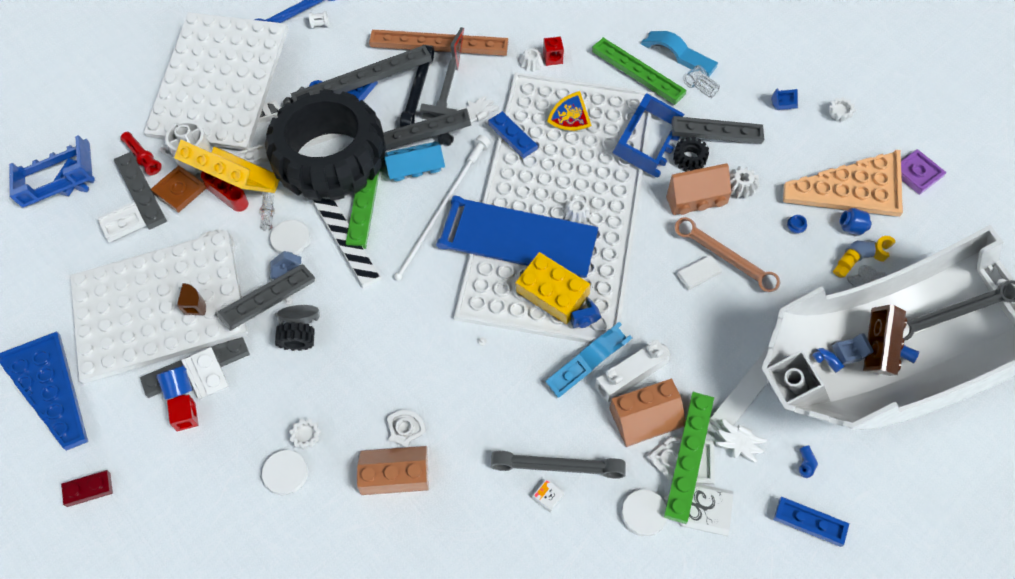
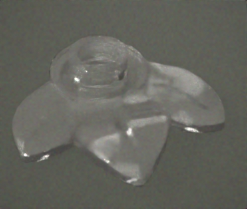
[847,265,887,288]

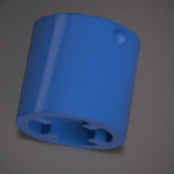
[156,365,193,400]

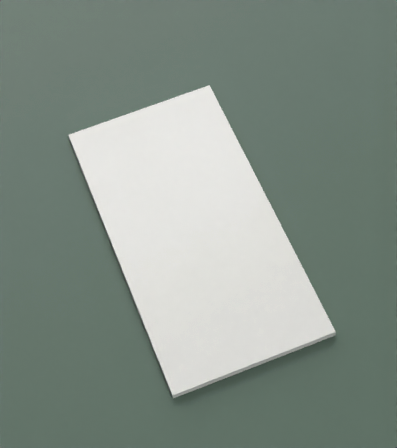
[454,72,655,344]

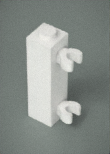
[595,339,670,403]

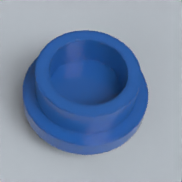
[787,215,807,234]

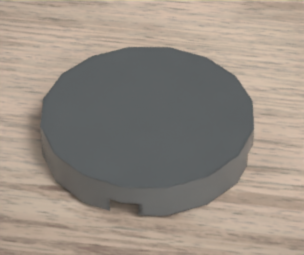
[277,305,320,325]

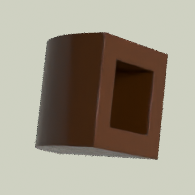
[177,283,206,315]

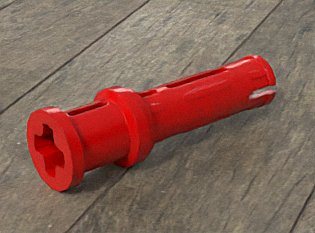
[120,132,162,175]

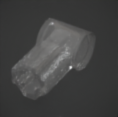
[683,65,720,98]

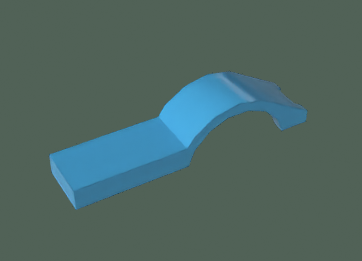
[641,31,718,78]
[545,322,633,398]

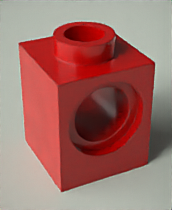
[543,36,564,66]
[167,395,199,432]

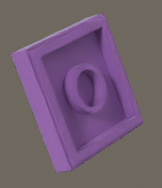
[901,149,947,195]

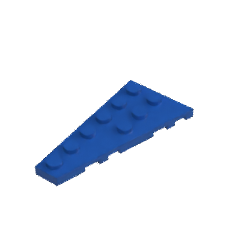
[0,331,88,451]

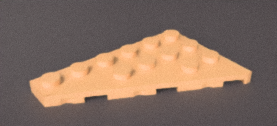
[783,150,903,217]

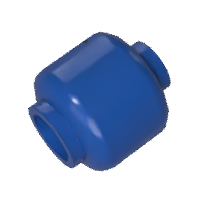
[839,208,872,236]

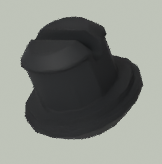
[438,132,454,146]

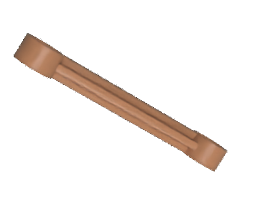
[675,217,780,292]

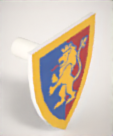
[547,91,592,131]

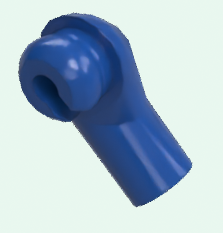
[812,348,845,373]
[799,445,818,478]

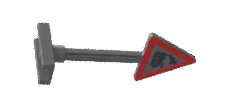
[420,27,464,120]

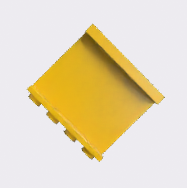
[174,140,279,193]

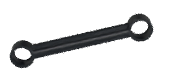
[400,44,435,127]

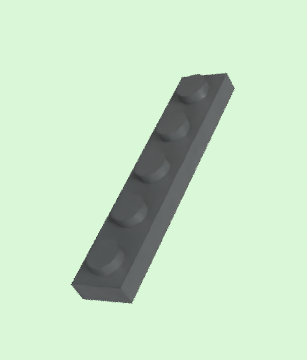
[383,108,472,151]
[671,116,765,144]
[114,152,167,230]
[217,264,315,331]
[140,337,250,398]

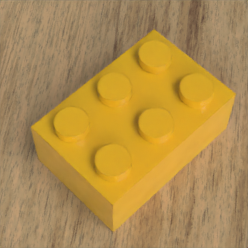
[515,252,590,325]

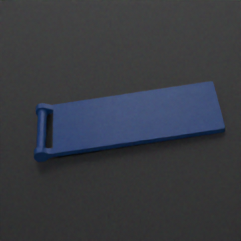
[436,196,598,278]

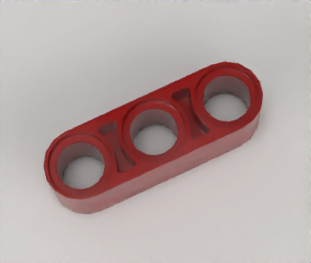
[200,171,249,212]

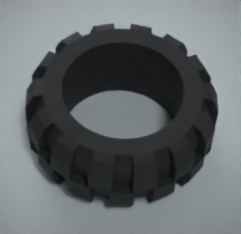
[265,90,386,201]

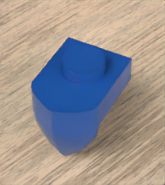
[771,88,798,110]
[571,297,601,329]

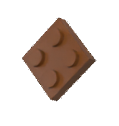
[150,165,207,213]

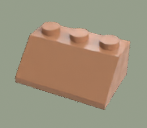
[666,163,731,215]
[609,378,686,447]
[357,446,429,495]

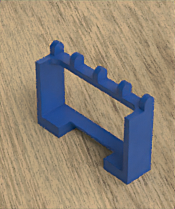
[612,93,684,178]
[9,135,93,208]

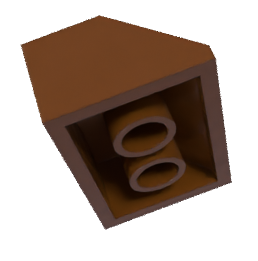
[863,304,907,376]

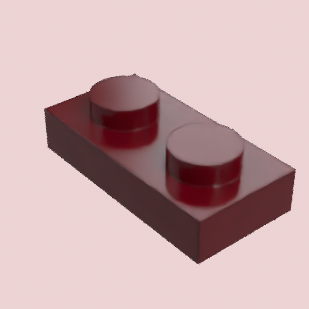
[61,470,113,507]

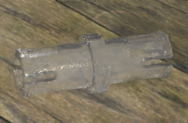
[259,192,275,231]

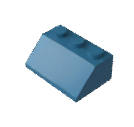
[384,141,445,181]

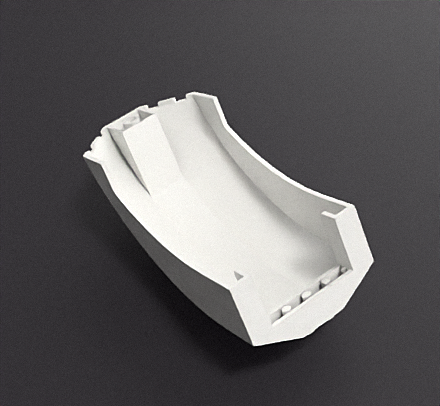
[762,225,1015,430]

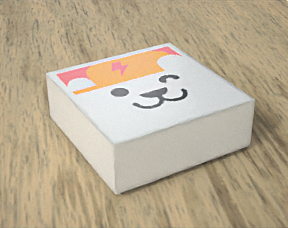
[532,478,564,512]

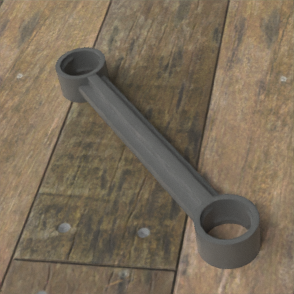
[903,280,1015,341]
[491,451,626,479]

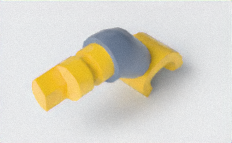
[833,236,896,278]

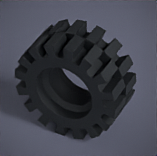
[673,137,709,172]
[275,322,315,351]

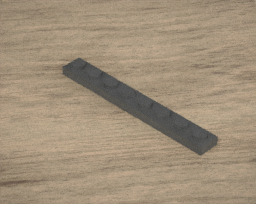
[290,45,432,102]

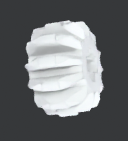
[730,166,759,199]

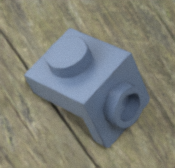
[270,251,301,279]
[832,333,873,365]

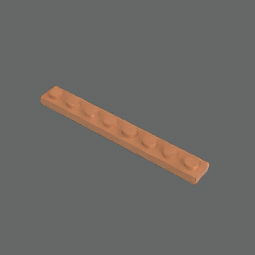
[369,29,508,56]

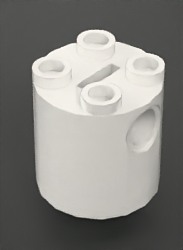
[165,121,212,176]

